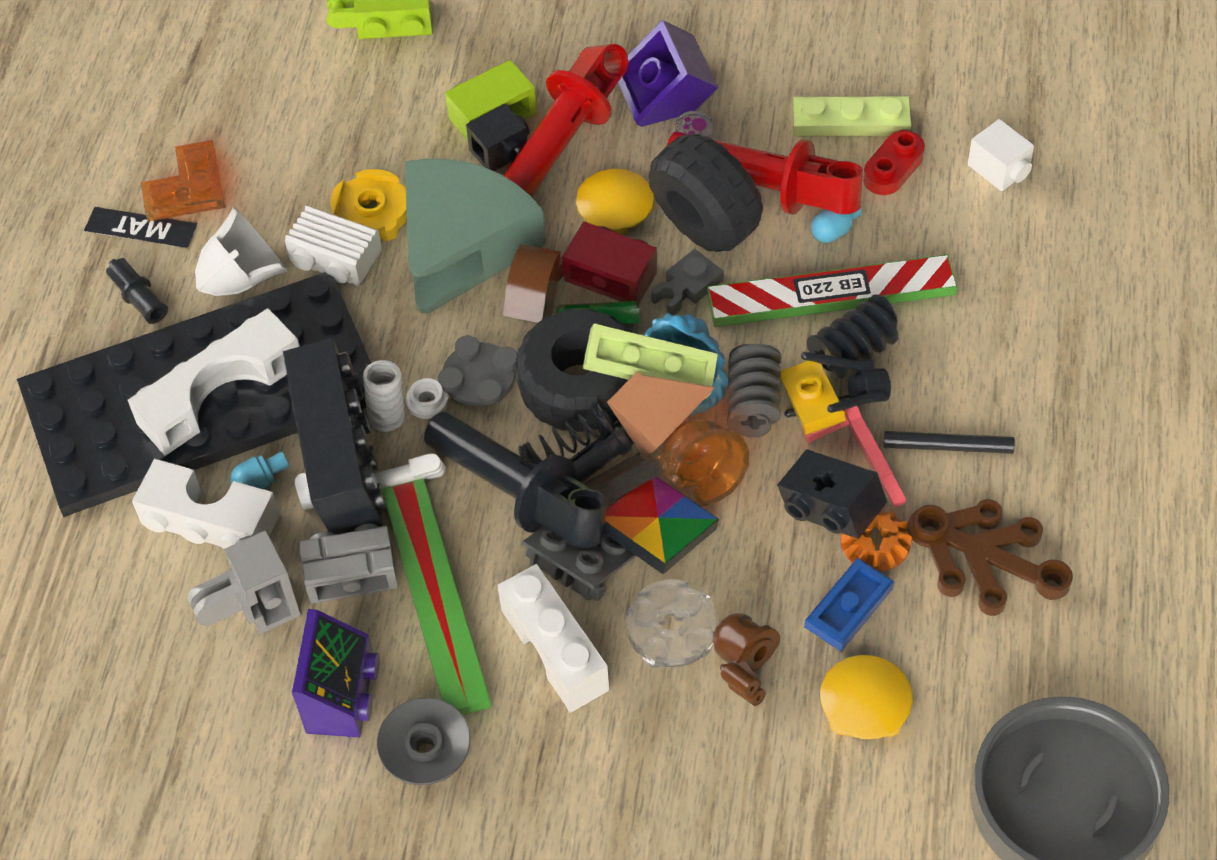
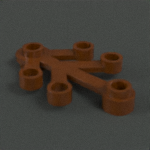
[908,499,1073,616]

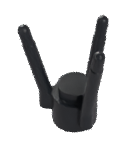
[784,352,891,418]

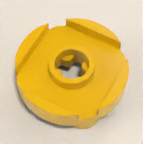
[330,169,407,241]

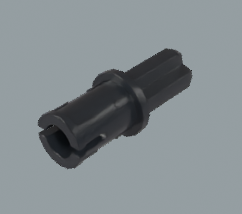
[106,258,168,324]

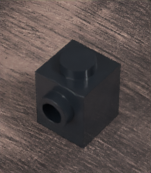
[466,104,530,172]

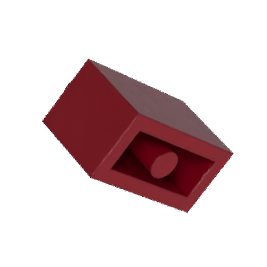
[562,221,657,305]

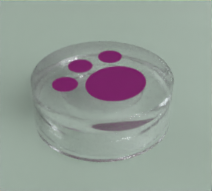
[675,111,714,139]

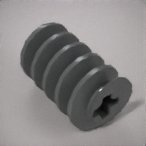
[727,344,781,437]

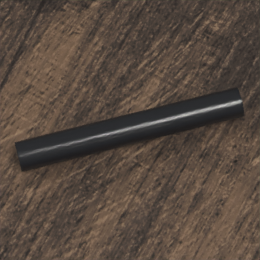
[884,431,1015,454]

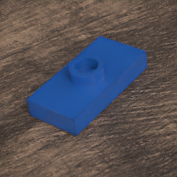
[804,558,894,652]

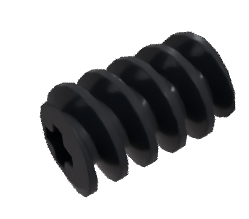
[807,294,899,379]

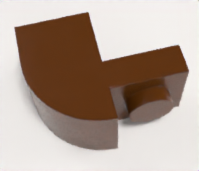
[502,244,564,323]

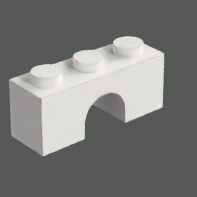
[132,459,280,549]
[498,564,609,713]

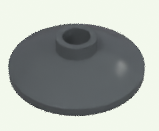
[377,698,470,785]

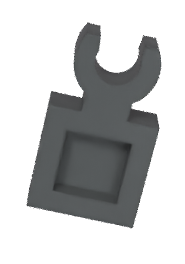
[651,248,724,315]

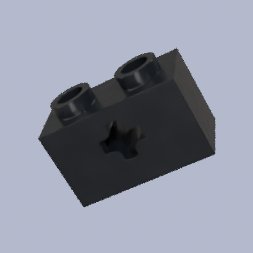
[777,449,887,539]

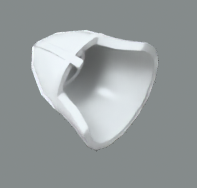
[195,206,288,296]

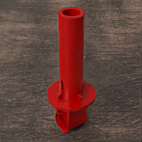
[504,44,629,197]
[667,131,863,215]

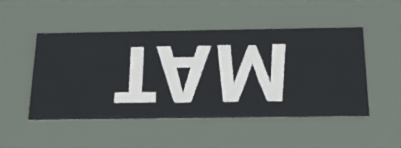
[84,207,198,248]

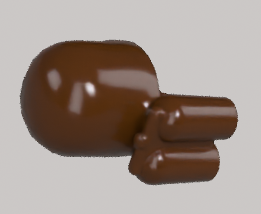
[713,613,780,706]

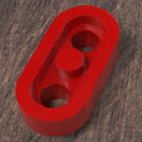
[863,130,925,195]

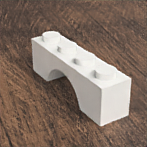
[128,308,299,456]

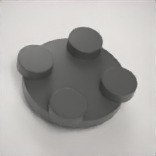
[438,335,517,407]

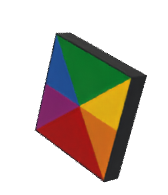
[603,473,719,574]

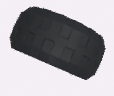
[648,134,763,252]
[516,308,632,432]

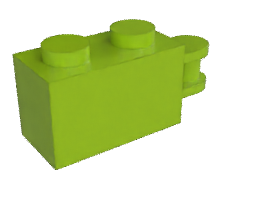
[326,0,432,39]

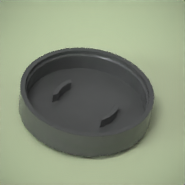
[970,697,1169,860]

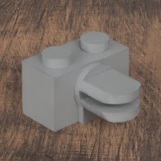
[187,530,301,634]

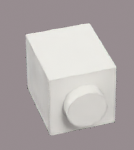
[968,119,1034,191]

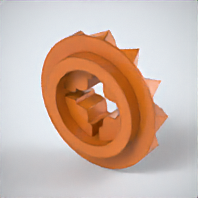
[840,510,912,572]

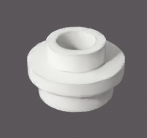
[406,378,448,419]

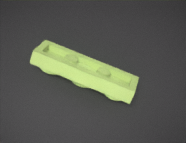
[793,96,911,136]
[583,324,718,399]

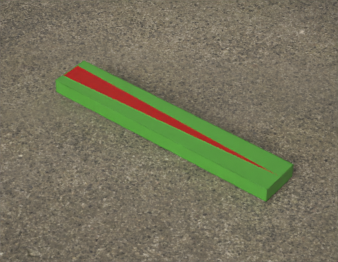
[383,478,491,715]

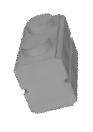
[299,524,398,604]

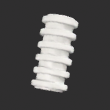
[363,360,405,432]

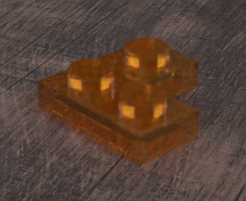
[140,140,226,222]

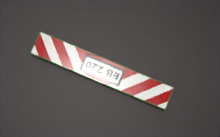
[707,254,957,327]

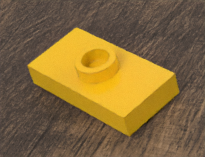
[780,361,846,435]

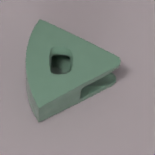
[405,159,546,313]

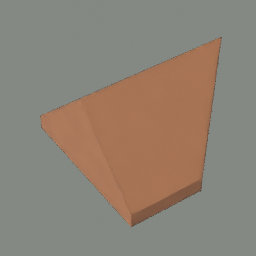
[607,372,716,458]

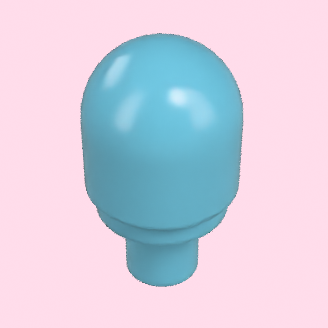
[810,209,862,243]
[230,451,290,490]

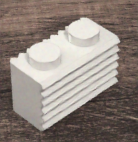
[285,206,382,286]

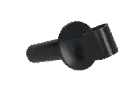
[424,412,608,548]

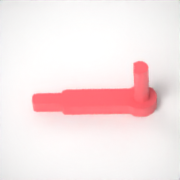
[802,406,906,508]

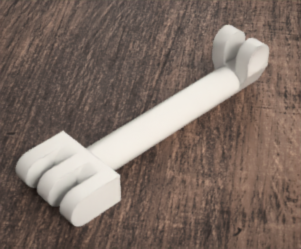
[295,454,446,511]

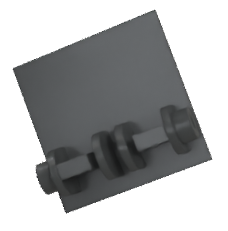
[522,526,636,601]

